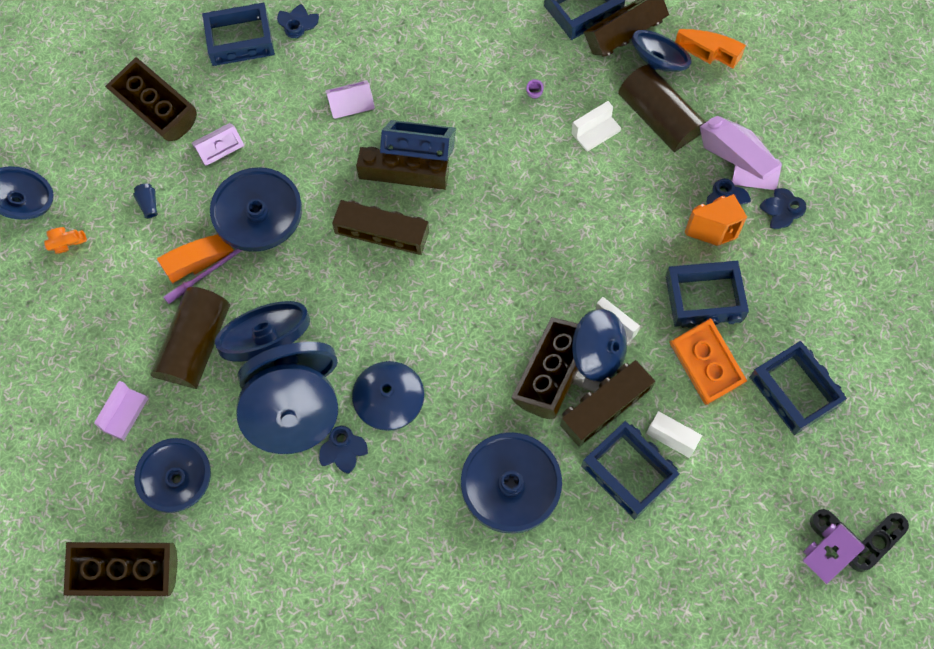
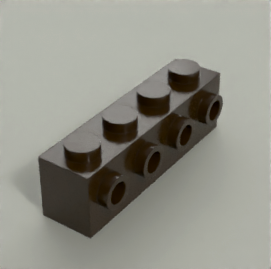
[584,0,669,57]
[356,147,449,190]
[332,200,429,255]
[560,360,655,447]

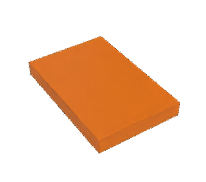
[669,318,747,405]

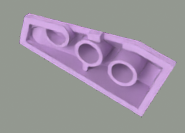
[700,116,781,179]

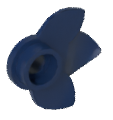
[277,4,319,39]
[706,178,751,205]
[759,188,807,229]
[319,426,368,474]

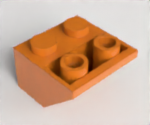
[685,194,747,246]

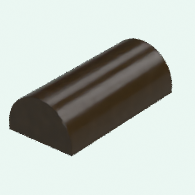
[105,57,197,141]
[618,64,706,153]
[150,287,230,389]
[511,317,578,419]
[63,542,178,596]

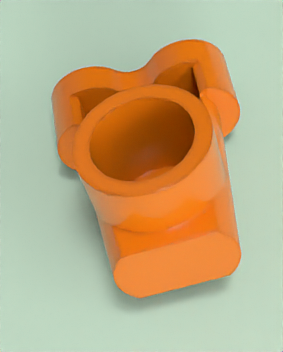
[44,227,87,254]

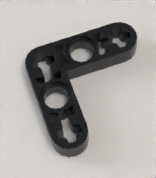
[810,509,909,572]

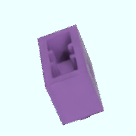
[803,523,865,584]

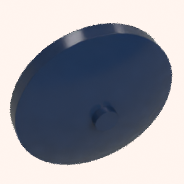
[210,167,302,252]
[215,301,310,362]
[237,342,338,389]
[236,364,338,454]
[461,432,562,534]

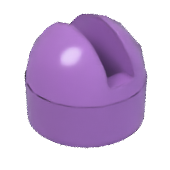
[526,79,544,99]

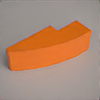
[675,29,746,69]
[156,234,234,284]

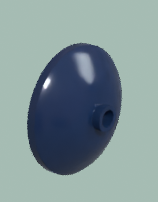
[632,30,692,72]
[0,166,54,220]
[572,309,627,382]
[352,361,424,431]
[134,438,211,513]

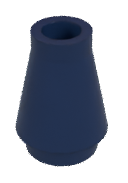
[133,183,158,219]

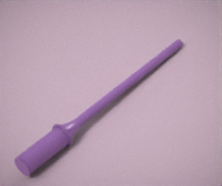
[163,249,242,304]

